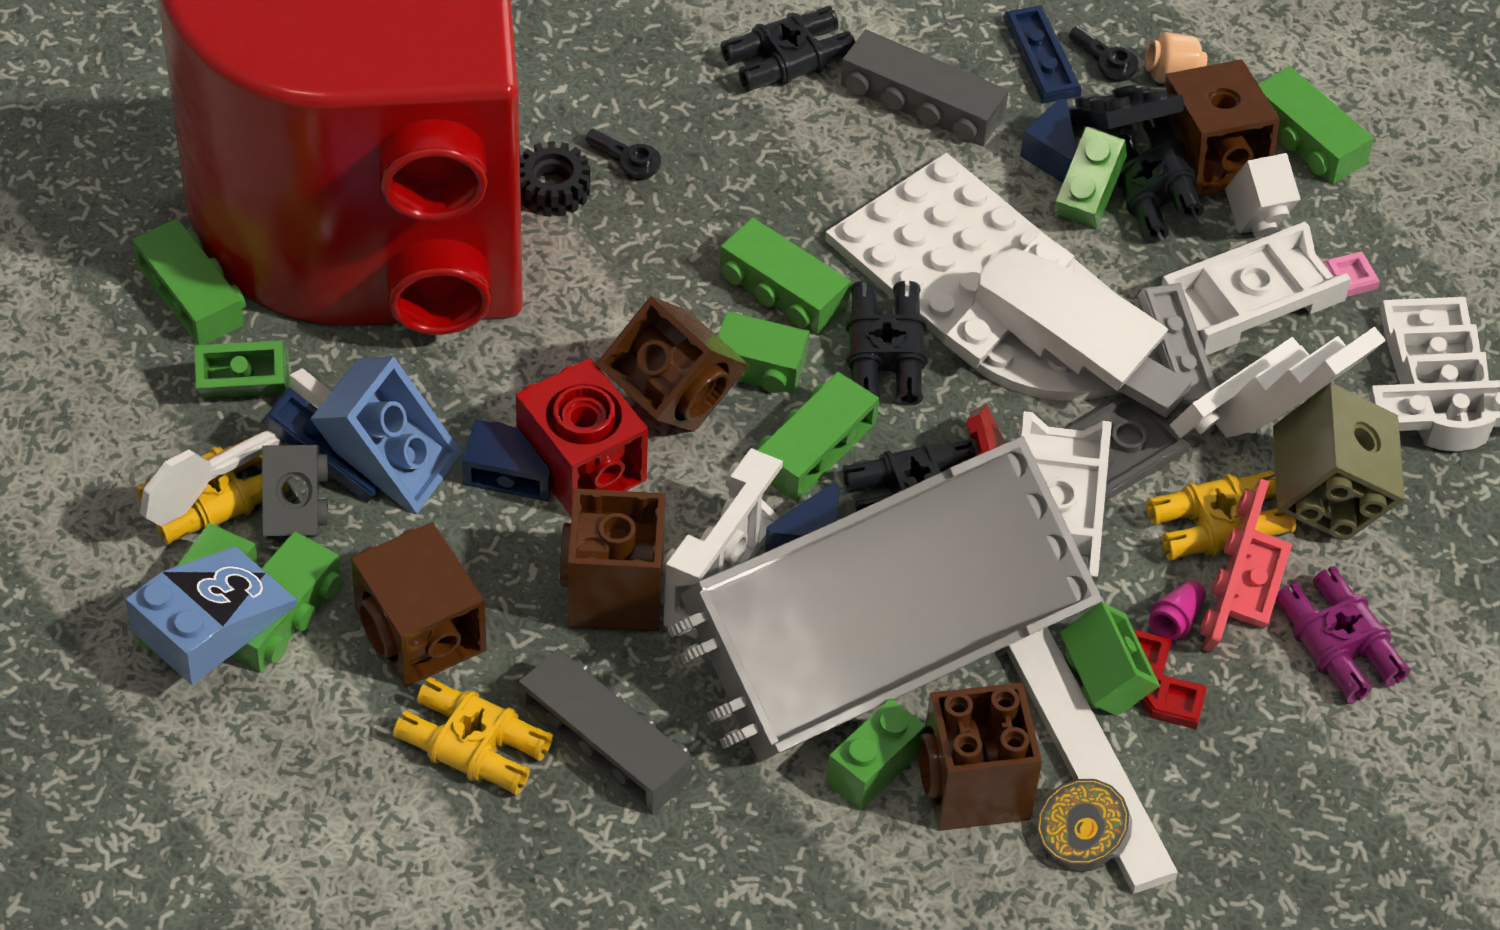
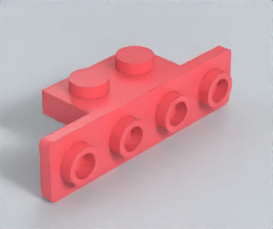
[1199,478,1292,652]

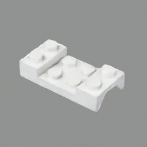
[1161,221,1351,356]
[1020,411,1112,585]
[660,448,783,639]

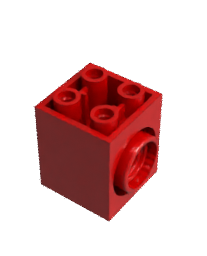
[516,358,648,517]

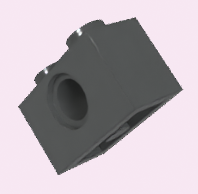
[262,445,328,536]

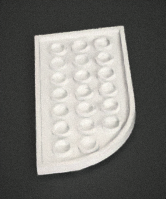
[825,152,1162,401]

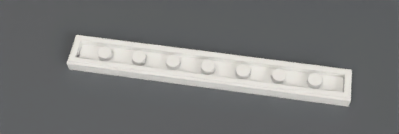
[1005,627,1178,894]

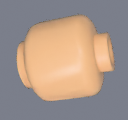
[1145,32,1207,84]

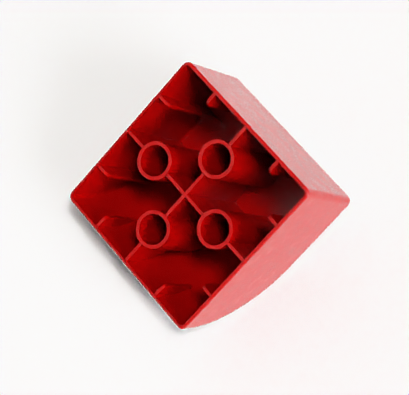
[158,0,523,335]

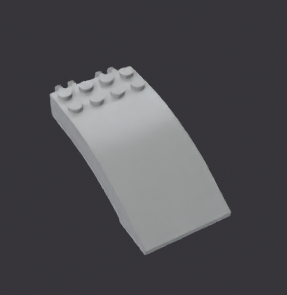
[667,436,1103,763]

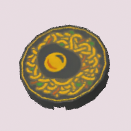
[1037,779,1132,871]

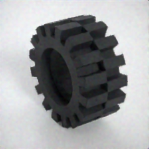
[520,141,590,217]

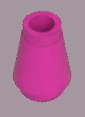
[1149,580,1207,641]

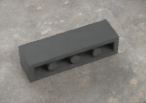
[841,29,1009,146]
[519,648,692,815]

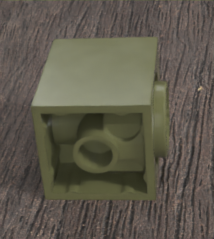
[1273,382,1405,540]

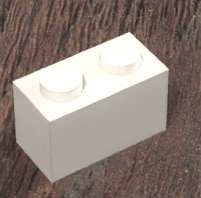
[1225,153,1301,237]

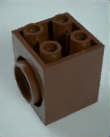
[1164,59,1280,197]
[596,296,750,432]
[560,489,666,631]
[351,522,487,688]
[918,682,1042,831]

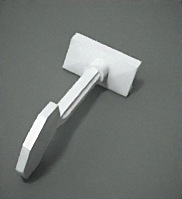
[140,368,332,526]

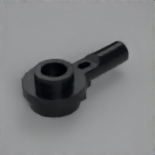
[1069,25,1139,82]
[585,128,661,180]

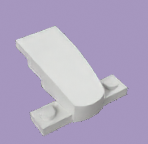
[942,232,1169,392]
[1369,297,1500,451]
[1170,327,1386,438]

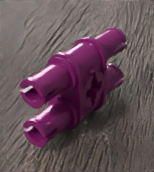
[1275,566,1411,703]

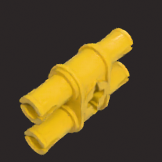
[135,434,289,545]
[1146,470,1296,561]
[393,677,553,795]

